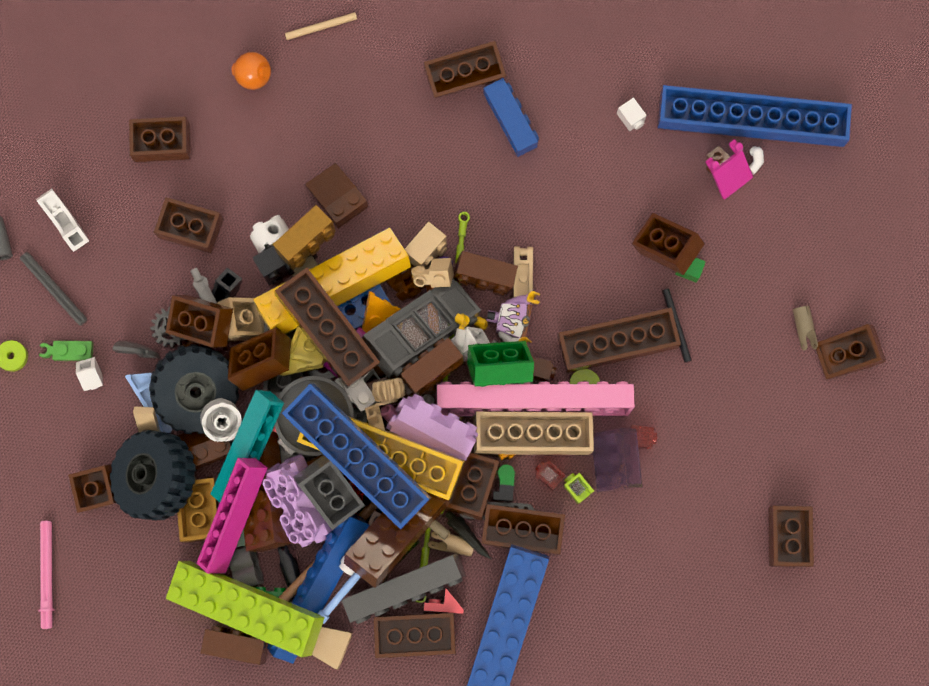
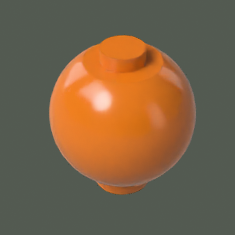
[232,52,271,90]

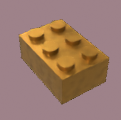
[273,205,336,270]
[177,478,220,543]

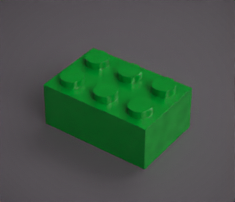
[467,341,534,387]

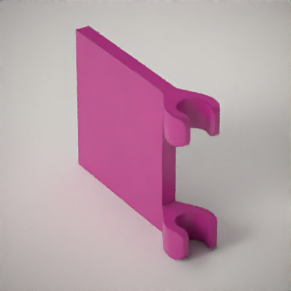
[706,139,753,200]

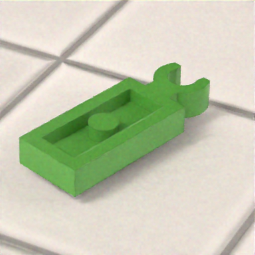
[39,341,93,361]

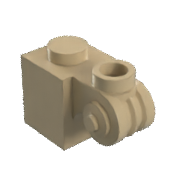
[411,258,454,288]

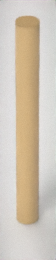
[285,12,357,40]

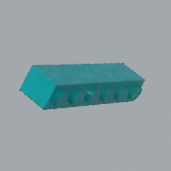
[211,390,284,503]

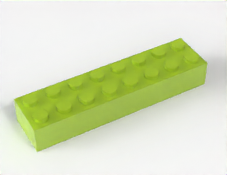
[166,561,325,657]

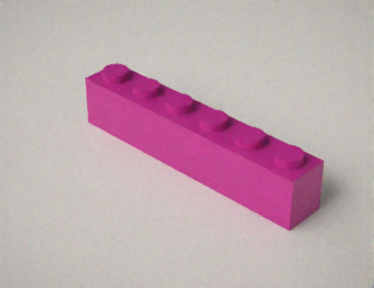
[196,458,267,574]

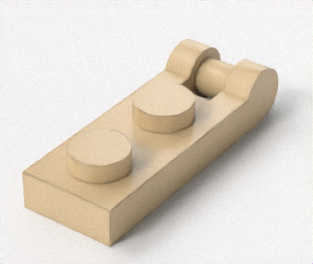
[513,246,533,298]

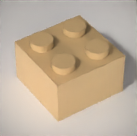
[405,222,447,269]
[216,297,264,341]

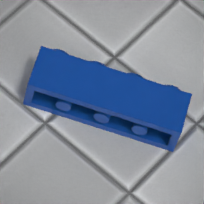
[483,78,539,157]

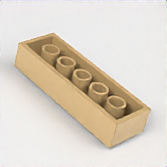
[473,411,594,455]

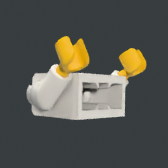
[451,313,490,361]

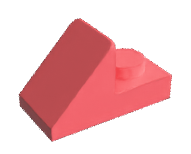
[424,588,464,614]

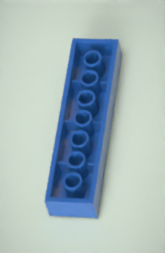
[282,383,432,529]
[467,544,549,686]

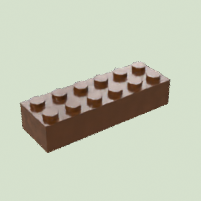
[275,267,380,389]
[557,307,681,374]
[233,431,291,552]
[344,491,453,588]

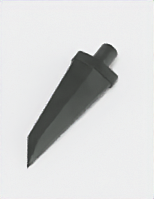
[445,511,492,560]

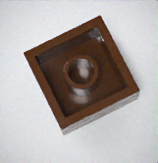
[68,464,116,513]

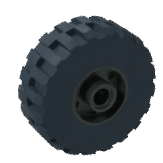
[149,344,239,434]
[110,430,196,521]

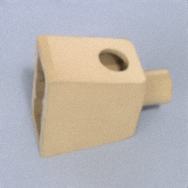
[312,627,353,670]

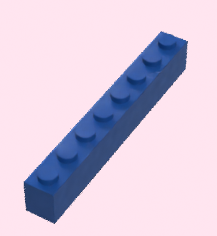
[267,514,369,664]

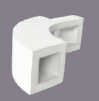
[36,189,89,252]

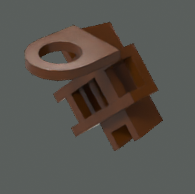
[386,267,428,301]

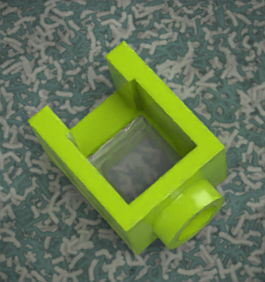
[563,473,594,504]

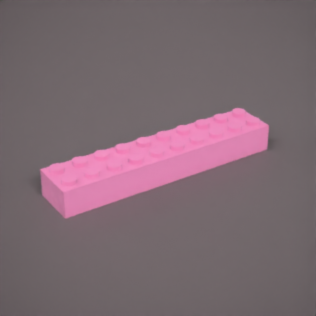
[435,381,635,417]

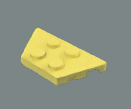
[280,327,325,376]

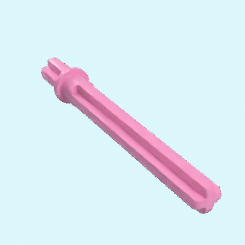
[38,521,55,629]

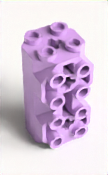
[386,394,478,461]
[263,454,332,547]

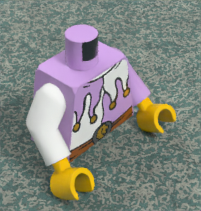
[486,291,540,343]

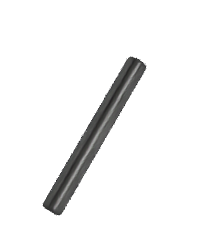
[20,252,87,326]

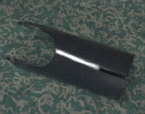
[278,546,301,588]

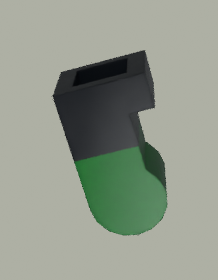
[493,464,515,502]

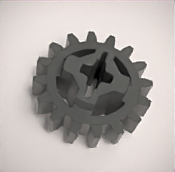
[150,306,187,349]

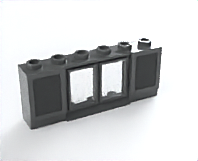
[362,279,481,379]

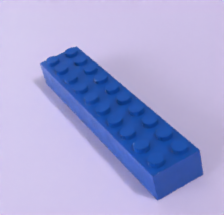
[657,85,852,147]

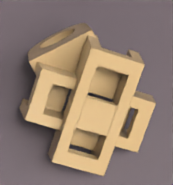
[365,399,398,430]

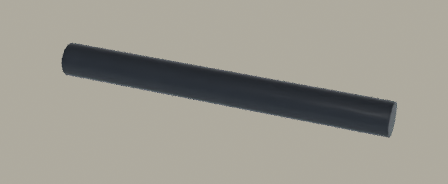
[662,288,692,363]

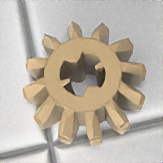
[372,378,405,402]

